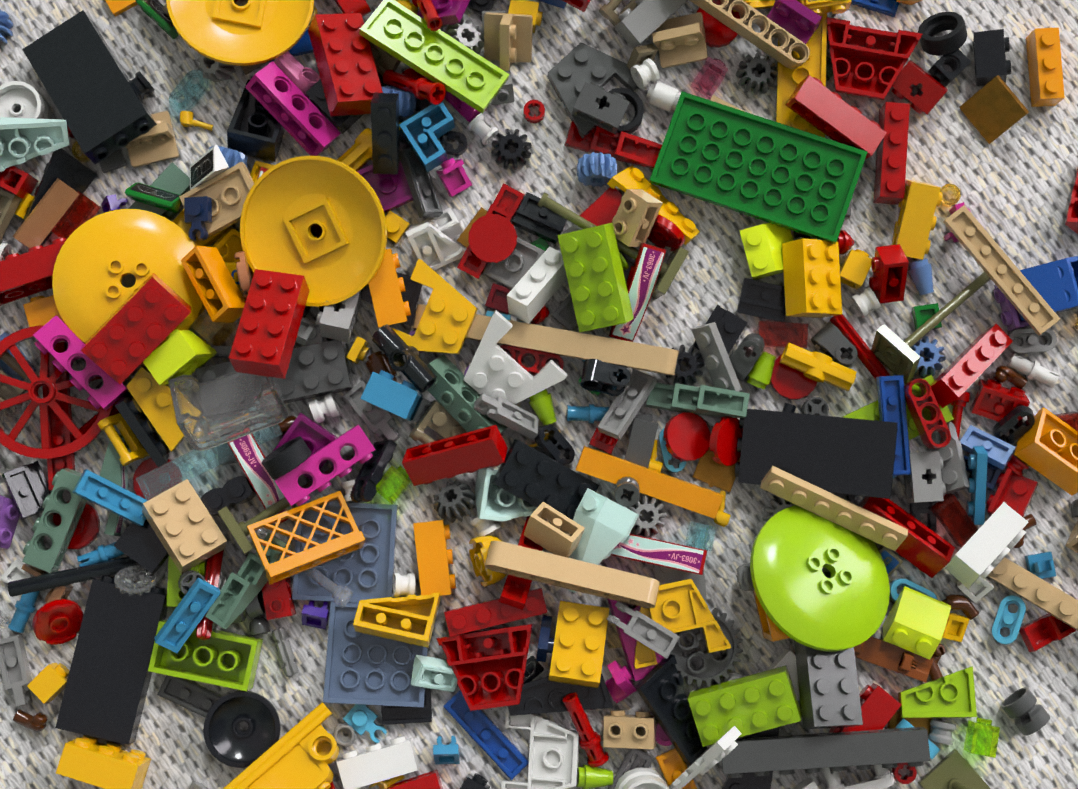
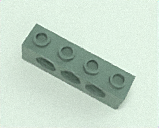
[427,354,508,435]
[22,468,88,573]

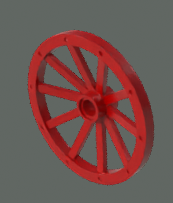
[0,325,114,459]

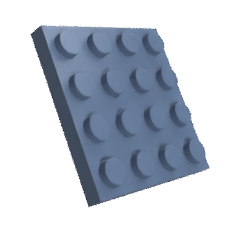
[292,501,398,603]
[323,601,428,708]

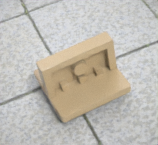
[484,12,533,71]
[652,12,708,69]
[125,111,179,168]

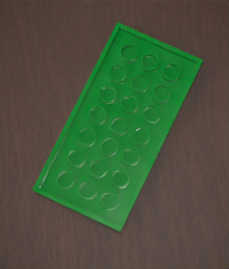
[649,91,867,244]

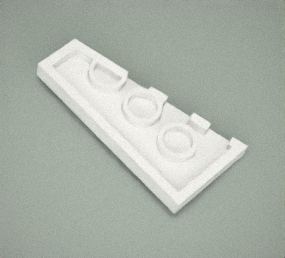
[669,726,742,789]

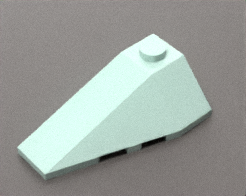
[0,117,70,172]
[475,468,537,522]
[568,488,639,593]

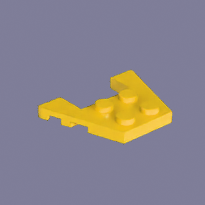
[391,259,478,354]
[634,579,731,669]

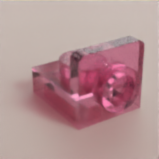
[690,57,728,99]

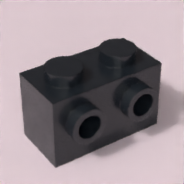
[973,29,1011,86]

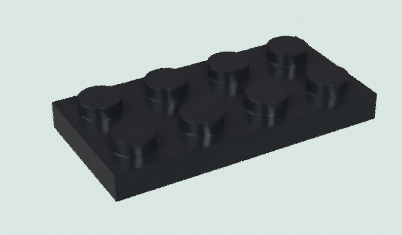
[492,439,599,520]

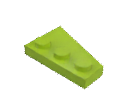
[898,666,977,718]

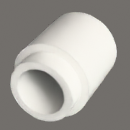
[646,81,681,112]

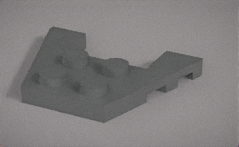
[547,42,638,139]

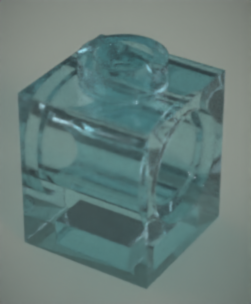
[684,522,716,551]

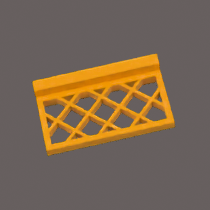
[247,490,365,585]

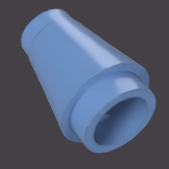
[908,258,934,295]

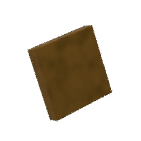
[959,75,1029,144]

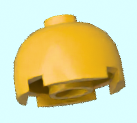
[469,535,507,587]

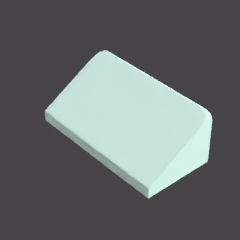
[411,655,458,692]

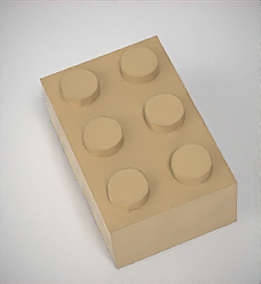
[142,479,227,574]

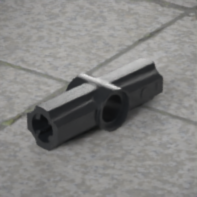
[372,324,437,393]

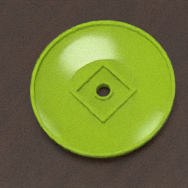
[750,505,890,652]

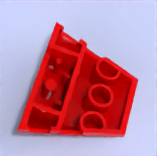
[826,17,923,100]
[436,624,532,711]

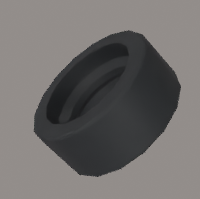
[918,12,967,56]
[599,87,644,134]
[262,436,312,479]

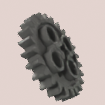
[670,608,743,687]

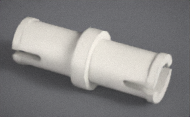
[1007,353,1059,388]

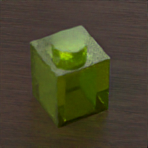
[376,466,412,505]
[964,717,1000,758]

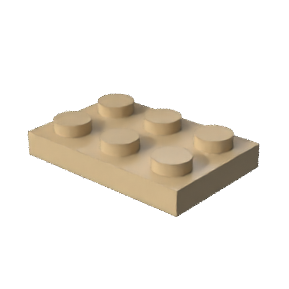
[179,162,254,241]

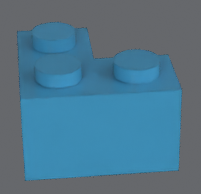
[399,102,455,172]
[360,370,423,421]

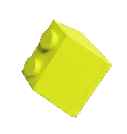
[739,223,793,280]
[143,329,217,385]
[883,586,951,660]

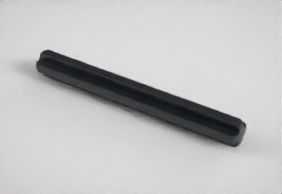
[7,557,137,597]

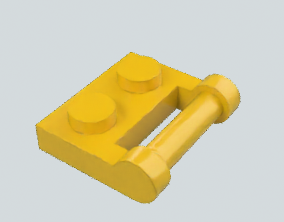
[97,413,150,466]

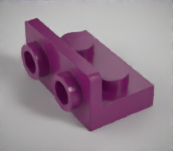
[767,0,822,44]

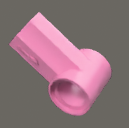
[274,51,320,99]

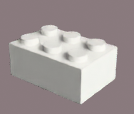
[945,502,1028,589]

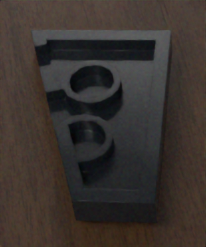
[115,391,170,467]

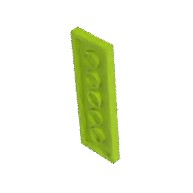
[359,0,510,114]

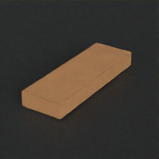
[13,178,79,249]

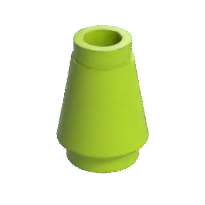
[747,351,776,389]
[528,389,557,426]
[576,764,613,789]

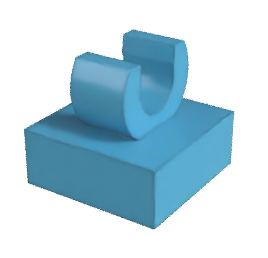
[1025,552,1056,579]
[433,736,460,765]

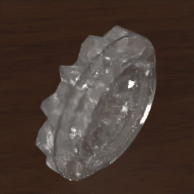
[114,566,156,596]

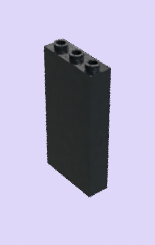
[22,10,157,165]
[735,408,898,499]
[55,576,168,745]

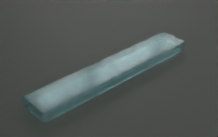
[136,412,283,501]

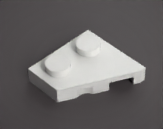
[405,222,465,270]

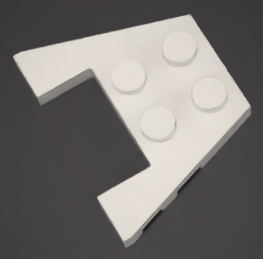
[463,310,567,405]
[501,706,580,789]

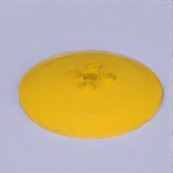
[166,0,314,66]
[240,156,387,307]
[52,209,203,345]

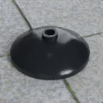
[203,691,281,768]

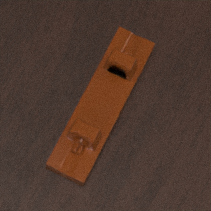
[854,637,934,683]

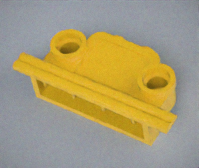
[223,702,339,789]

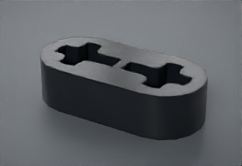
[993,406,1035,444]
[534,425,575,465]

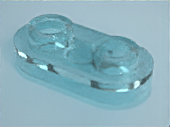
[169,70,209,113]

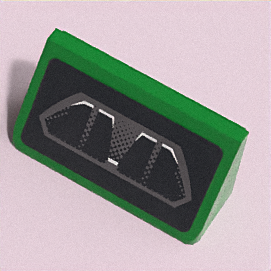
[136,0,179,39]
[125,183,181,213]

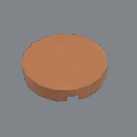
[234,251,252,300]

